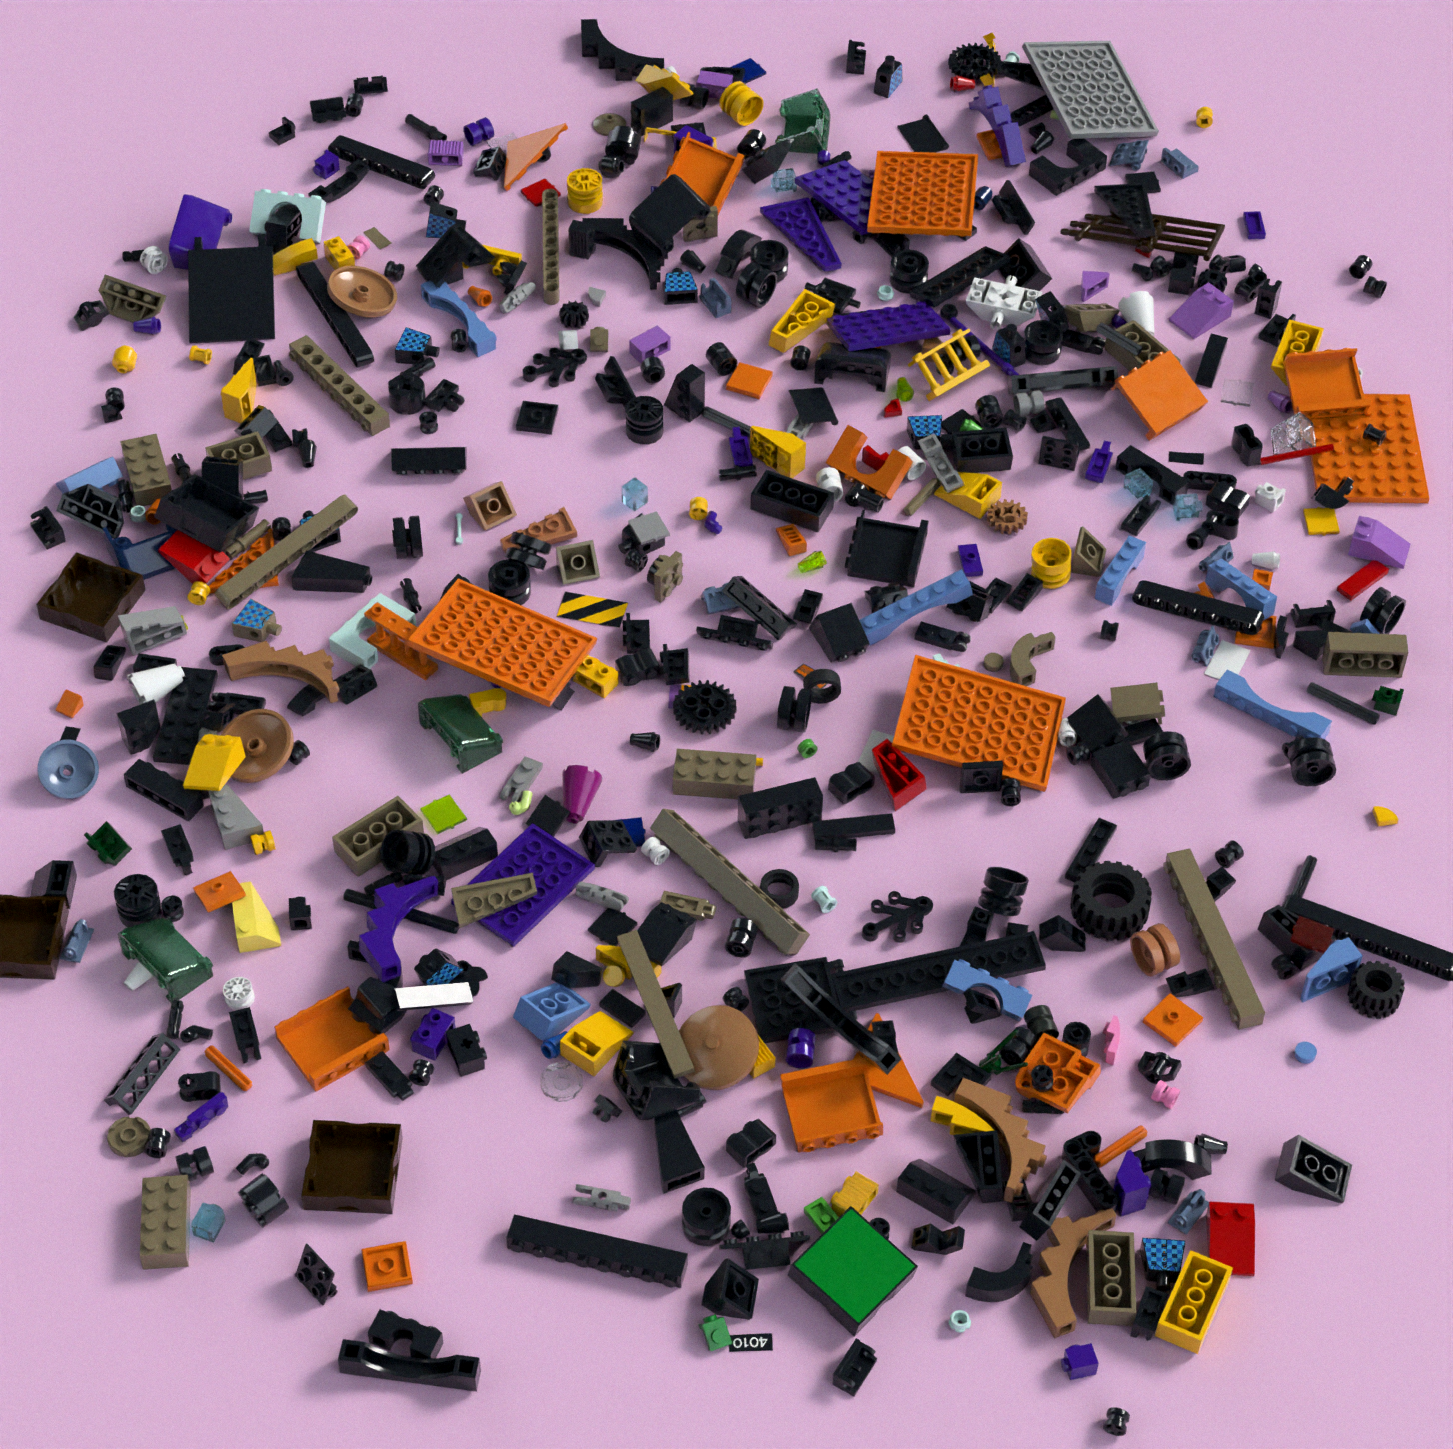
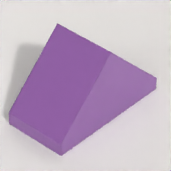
[1081,271,1110,302]

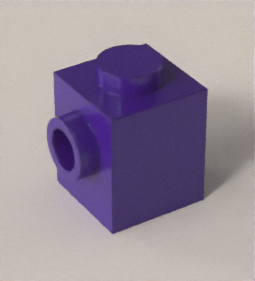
[1061,1343,1099,1380]

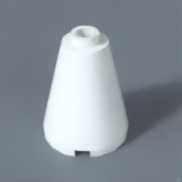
[1118,291,1154,336]
[127,664,185,704]

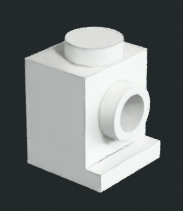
[558,330,578,350]
[1255,482,1286,513]

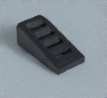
[1006,573,1043,612]
[93,645,126,681]
[1003,1179,1033,1222]

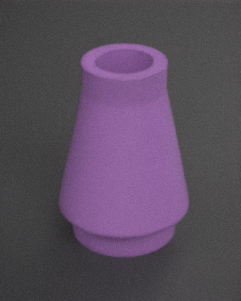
[1268,390,1293,413]

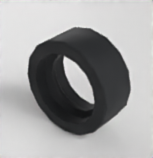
[803,669,841,704]
[760,869,799,909]

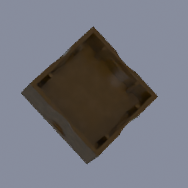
[36,552,146,643]
[0,895,69,980]
[301,1120,403,1214]

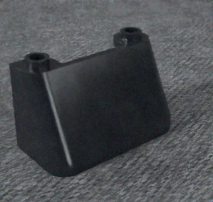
[629,174,711,257]
[814,342,891,392]
[613,1040,701,1120]

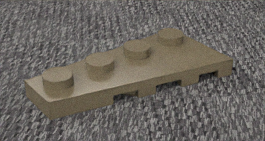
[451,873,537,929]

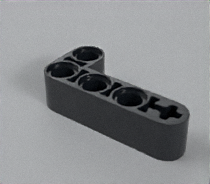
[1061,1131,1118,1213]

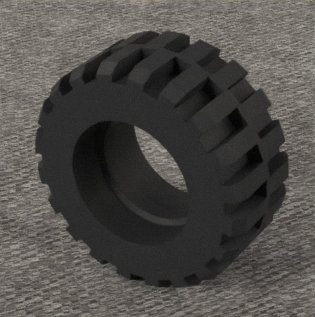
[1070,861,1152,941]

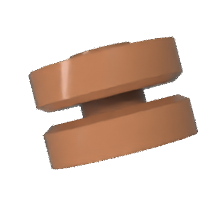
[1130,923,1180,977]

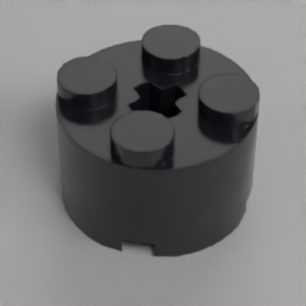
[605,126,642,165]
[388,371,426,415]
[238,1173,289,1228]

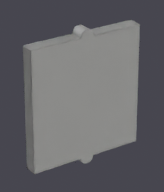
[628,511,670,545]

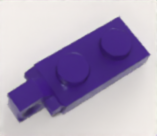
[729,427,753,468]
[1085,440,1113,483]
[174,1092,228,1142]

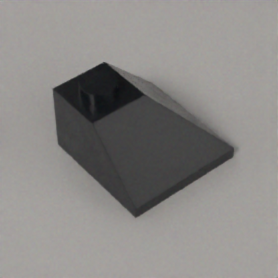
[701,1258,759,1320]

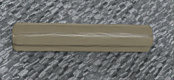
[903,478,941,516]

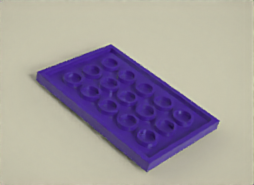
[794,160,873,235]
[827,301,951,351]
[451,823,595,947]

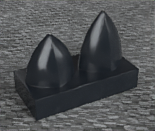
[497,260,527,295]

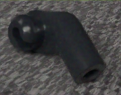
[180,1025,213,1043]

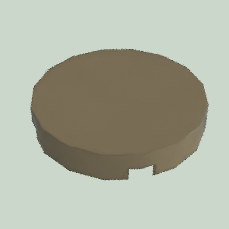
[107,1116,150,1157]

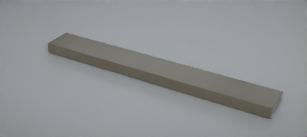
[617,930,695,1079]

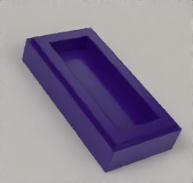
[1243,211,1266,239]

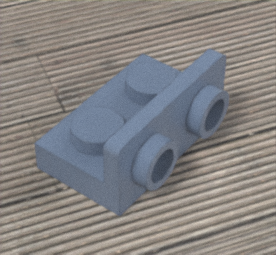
[1161,147,1199,179]
[701,583,739,615]

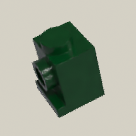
[1372,686,1404,716]

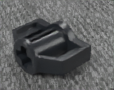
[73,300,110,331]
[1138,1051,1182,1084]

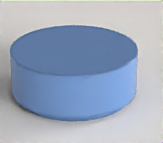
[1294,1042,1317,1064]

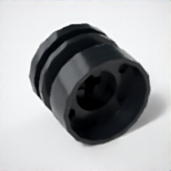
[626,396,663,444]
[380,829,435,875]
[978,867,1029,916]
[114,874,162,930]

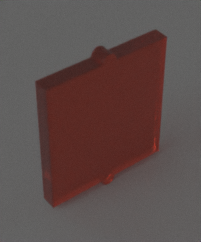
[1290,916,1334,954]

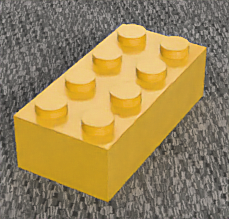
[1155,1250,1233,1354]

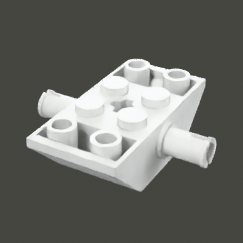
[966,275,1043,330]

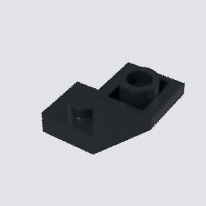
[959,906,994,947]
[911,1223,965,1255]

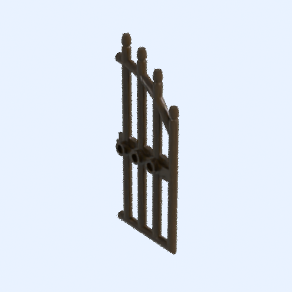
[1060,209,1225,261]

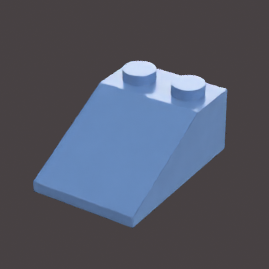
[1300,937,1362,1003]
[513,982,591,1041]

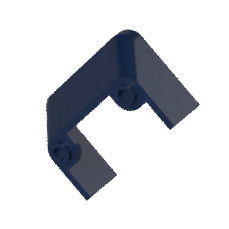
[103,524,177,580]

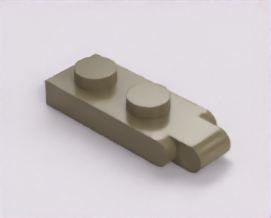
[659,891,717,921]

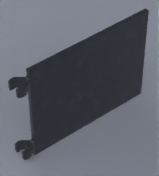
[188,234,275,343]

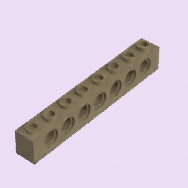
[289,335,390,436]

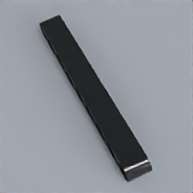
[296,261,374,368]
[1282,894,1453,981]

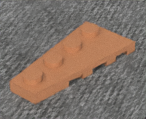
[500,507,577,554]

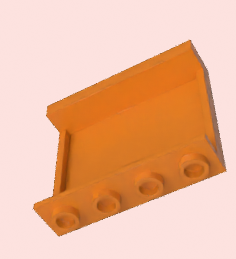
[660,132,744,215]
[1283,348,1370,420]
[1111,350,1208,441]
[274,986,390,1092]
[780,1057,883,1153]

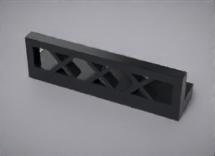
[722,576,797,640]
[104,1033,181,1115]

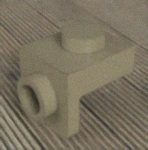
[590,327,608,352]

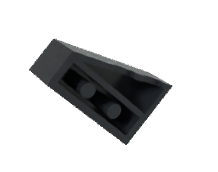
[264,205,302,255]
[664,364,705,423]
[1258,905,1336,970]
[953,1130,1005,1203]

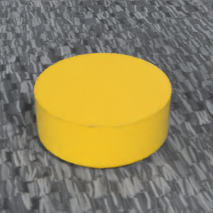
[603,965,625,987]

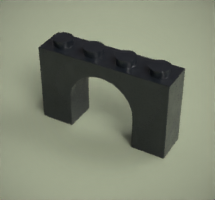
[1029,138,1107,196]

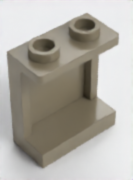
[1110,682,1165,725]

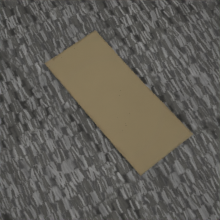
[363,227,391,249]

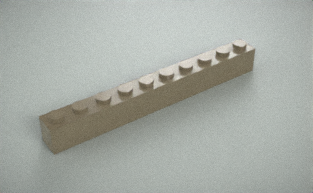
[650,809,810,955]
[1163,848,1265,1030]

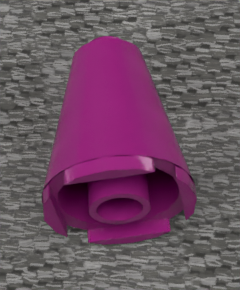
[562,765,602,824]

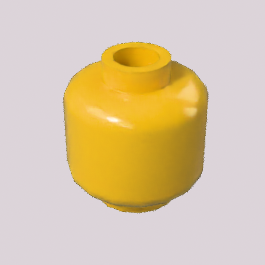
[112,345,137,373]

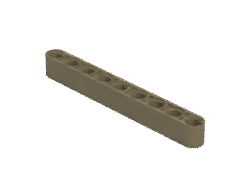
[542,189,560,305]
[215,494,358,609]

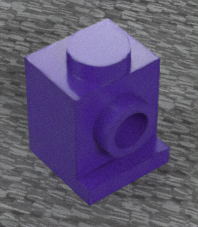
[313,150,340,180]

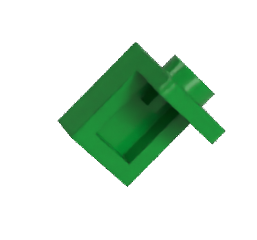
[698,1314,733,1351]

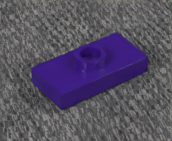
[958,544,983,577]

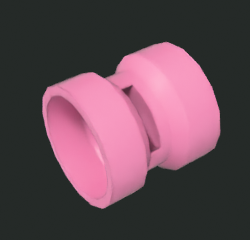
[347,235,370,259]
[1151,1080,1180,1109]

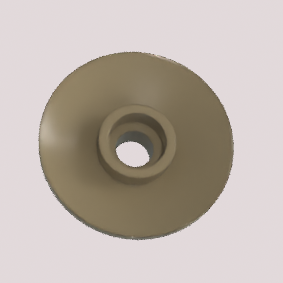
[593,113,626,136]

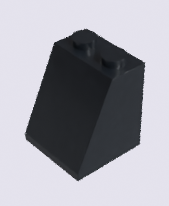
[809,603,870,662]

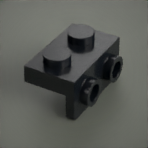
[310,96,346,123]
[864,582,908,613]
[660,644,690,685]

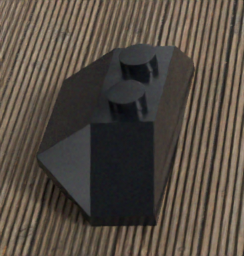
[56,484,124,539]

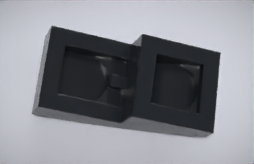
[793,589,823,624]
[1274,615,1289,659]
[287,684,326,717]
[1206,867,1236,901]
[1166,968,1214,997]
[872,1020,899,1055]

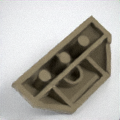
[98,274,167,323]
[1062,303,1120,333]

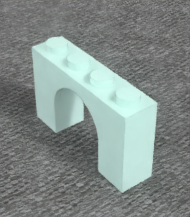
[249,189,326,243]
[329,593,416,669]

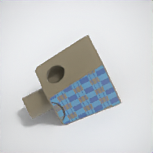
[232,599,282,642]

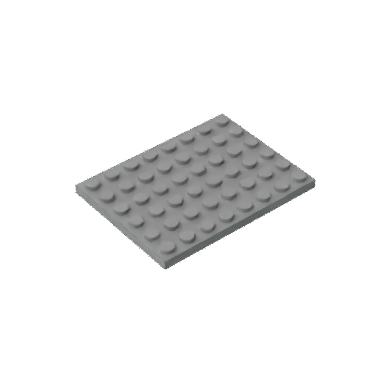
[1022,41,1159,139]

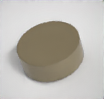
[984,653,1004,672]

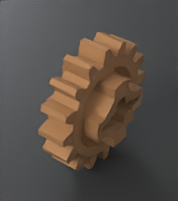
[987,499,1028,534]

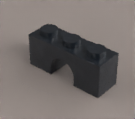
[1168,245,1199,295]
[368,1309,443,1358]

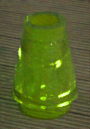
[896,377,914,402]
[797,550,827,573]

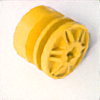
[719,81,764,126]
[567,168,603,214]
[1031,538,1071,589]

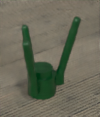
[979,1030,1028,1075]

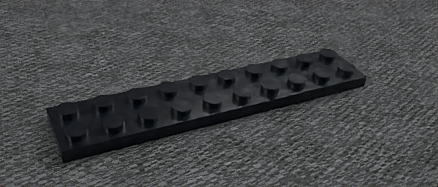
[831,931,1046,1012]

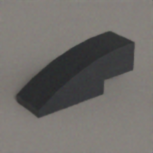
[1195,333,1228,388]

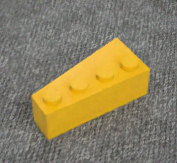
[768,289,835,353]

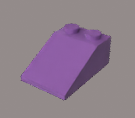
[1169,282,1234,339]
[1348,516,1411,569]

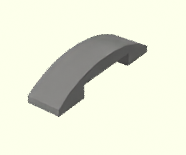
[918,433,964,493]

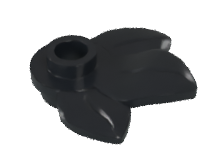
[449,960,488,996]

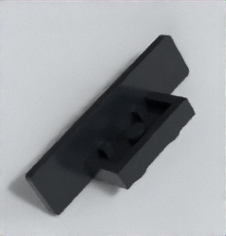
[992,180,1035,235]
[595,356,636,410]
[1045,397,1090,451]
[696,615,773,651]
[719,1231,810,1270]

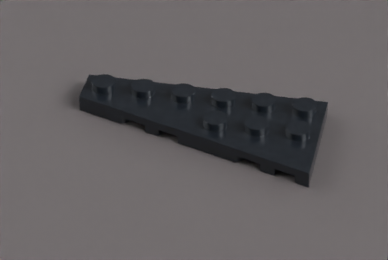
[1094,183,1155,238]

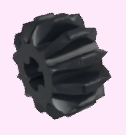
[1197,269,1227,293]
[559,300,589,329]

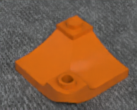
[1015,1033,1101,1114]

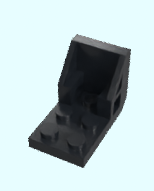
[416,224,495,288]

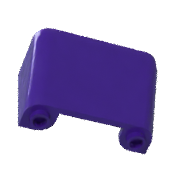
[169,194,232,270]

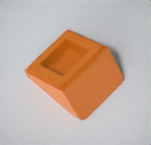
[56,689,84,718]

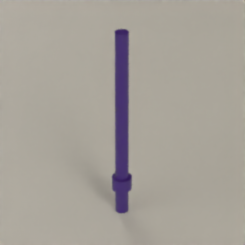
[949,317,1019,376]

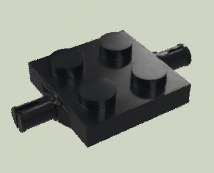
[805,277,861,314]

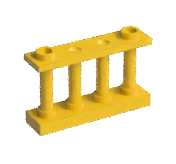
[907,328,990,401]

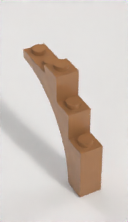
[222,641,340,703]
[954,1078,1047,1203]
[1030,1208,1117,1338]

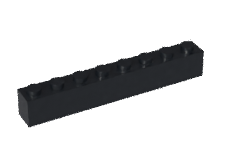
[506,1214,688,1288]

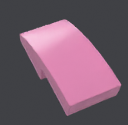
[1103,1015,1120,1065]

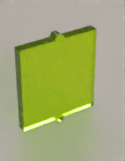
[420,794,467,834]

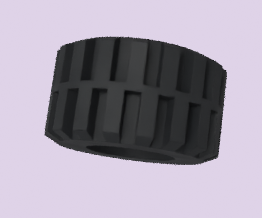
[1347,961,1405,1019]

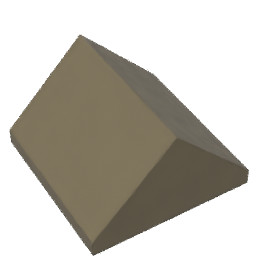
[1072,526,1106,577]
[556,540,600,585]

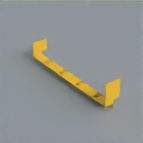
[980,33,996,87]
[644,127,717,149]

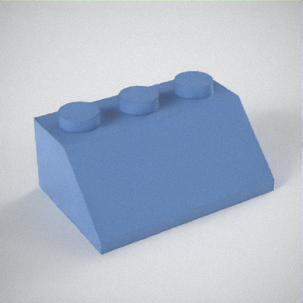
[55,457,123,493]

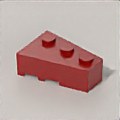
[872,739,927,811]

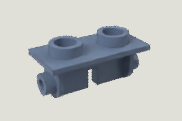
[1198,542,1234,571]
[1191,626,1219,666]
[60,919,94,963]
[1168,1189,1209,1235]

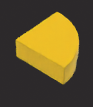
[1372,806,1399,826]

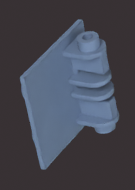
[1109,140,1149,171]

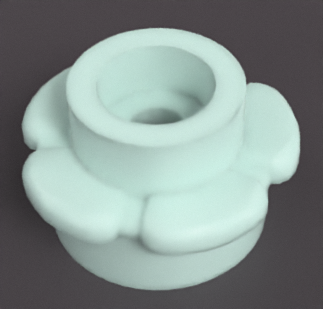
[877,285,894,301]
[130,505,147,523]
[948,1310,971,1332]

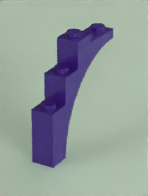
[969,85,1026,167]
[359,876,438,982]

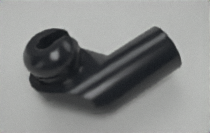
[1132,263,1153,281]
[236,1153,270,1175]

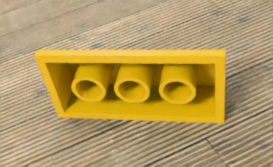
[1271,319,1324,386]

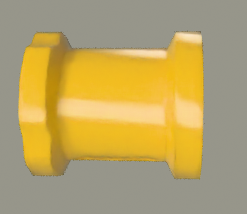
[189,345,212,365]

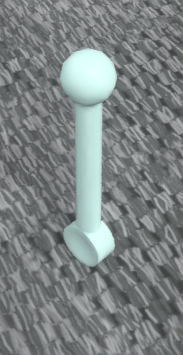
[455,513,463,545]

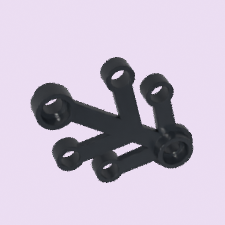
[523,348,587,387]
[862,891,933,943]

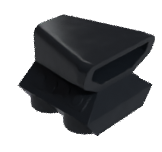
[348,977,407,1034]

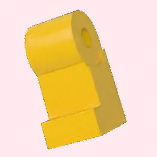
[469,688,507,720]

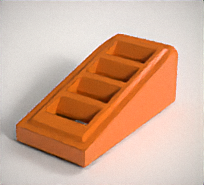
[776,524,807,556]

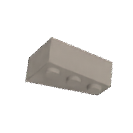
[118,606,187,656]
[208,784,264,850]

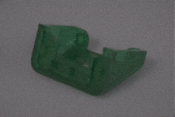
[775,88,831,154]
[418,694,503,774]
[118,917,213,1004]

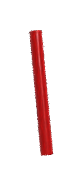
[1260,443,1334,465]

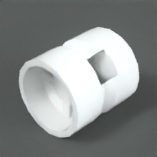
[898,446,926,480]
[816,467,843,502]

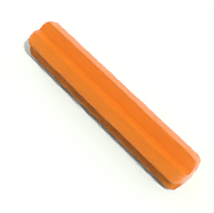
[204,1045,253,1091]
[1093,1125,1148,1167]

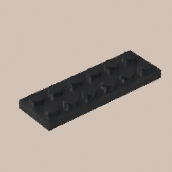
[910,246,1010,307]
[153,667,218,765]

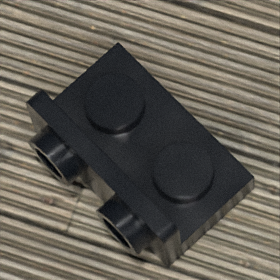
[473,146,506,180]
[1258,314,1296,347]
[622,613,650,654]
[333,664,378,705]

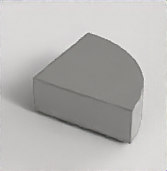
[588,287,606,306]

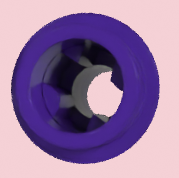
[133,317,161,335]

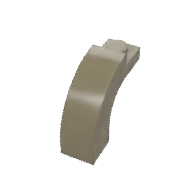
[1009,632,1056,686]

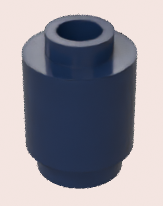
[974,186,993,210]

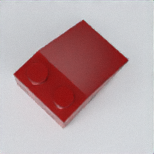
[158,530,230,584]
[1206,1202,1255,1276]

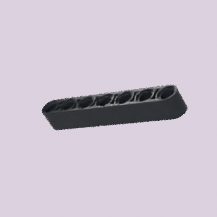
[328,135,435,189]
[1132,580,1264,635]

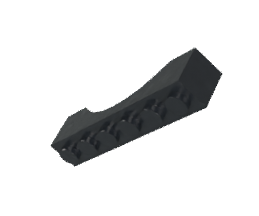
[1007,366,1118,394]
[338,1339,481,1392]

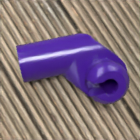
[705,511,722,534]

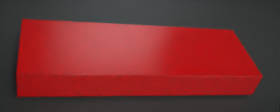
[1337,560,1389,601]

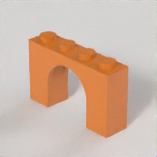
[825,425,913,500]

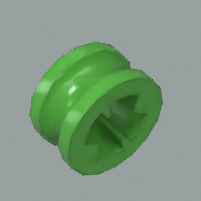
[797,739,818,758]

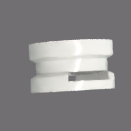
[140,246,168,274]
[223,977,255,1010]

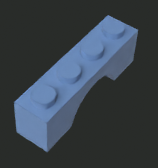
[1095,535,1146,606]
[1205,559,1277,620]
[942,959,1032,1022]

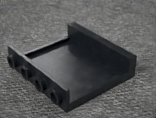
[845,510,929,587]

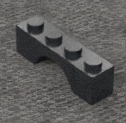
[1115,445,1189,506]

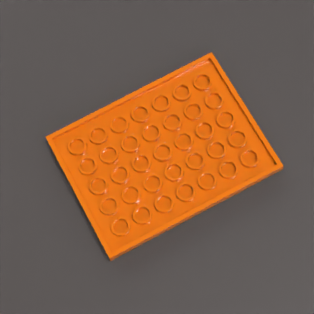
[867,151,978,237]
[1304,394,1430,503]
[407,579,597,707]
[892,655,1066,792]

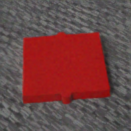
[521,179,561,207]

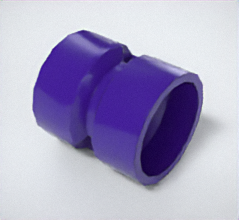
[463,117,494,146]
[786,1028,816,1069]

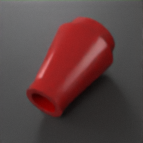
[950,75,975,92]

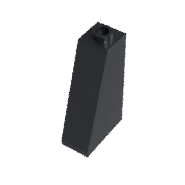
[291,550,373,593]
[654,1110,705,1194]

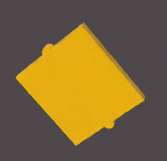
[1303,507,1340,536]

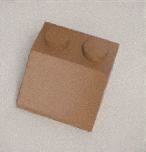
[463,481,517,531]

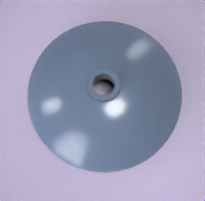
[37,740,99,799]

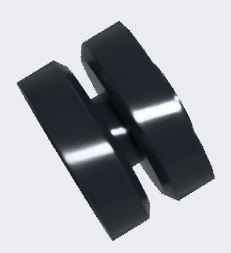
[750,240,789,282]
[889,249,929,294]
[736,262,777,308]
[1023,320,1063,365]
[392,515,423,559]
[504,532,552,570]
[488,559,531,605]
[1360,587,1406,634]
[777,686,812,732]
[1143,731,1191,781]
[1288,737,1337,787]
[682,1187,731,1246]

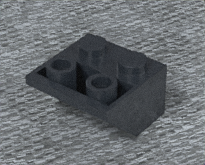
[30,860,77,909]

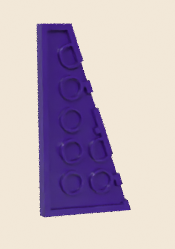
[760,197,842,272]

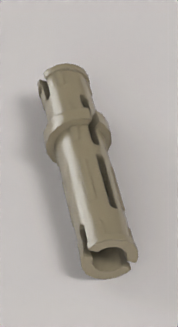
[223,519,271,560]

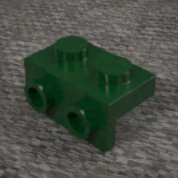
[84,821,132,866]

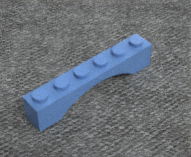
[421,280,497,357]
[859,569,973,646]
[1214,670,1332,739]

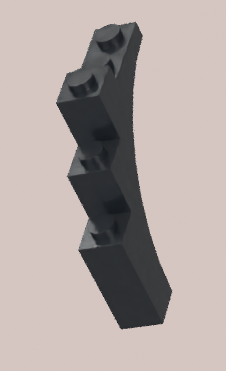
[581,19,664,81]
[582,218,668,290]
[781,964,901,1075]

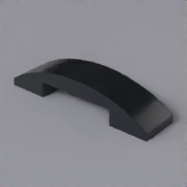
[308,159,370,203]

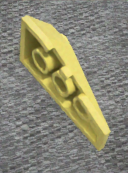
[232,881,281,953]

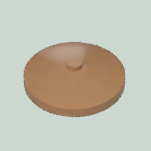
[327,266,397,317]
[221,709,294,783]
[679,1005,759,1090]

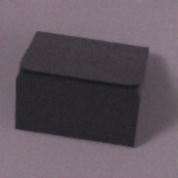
[1223,255,1246,273]
[1030,410,1057,433]

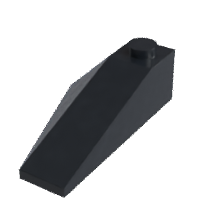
[997,61,1044,91]

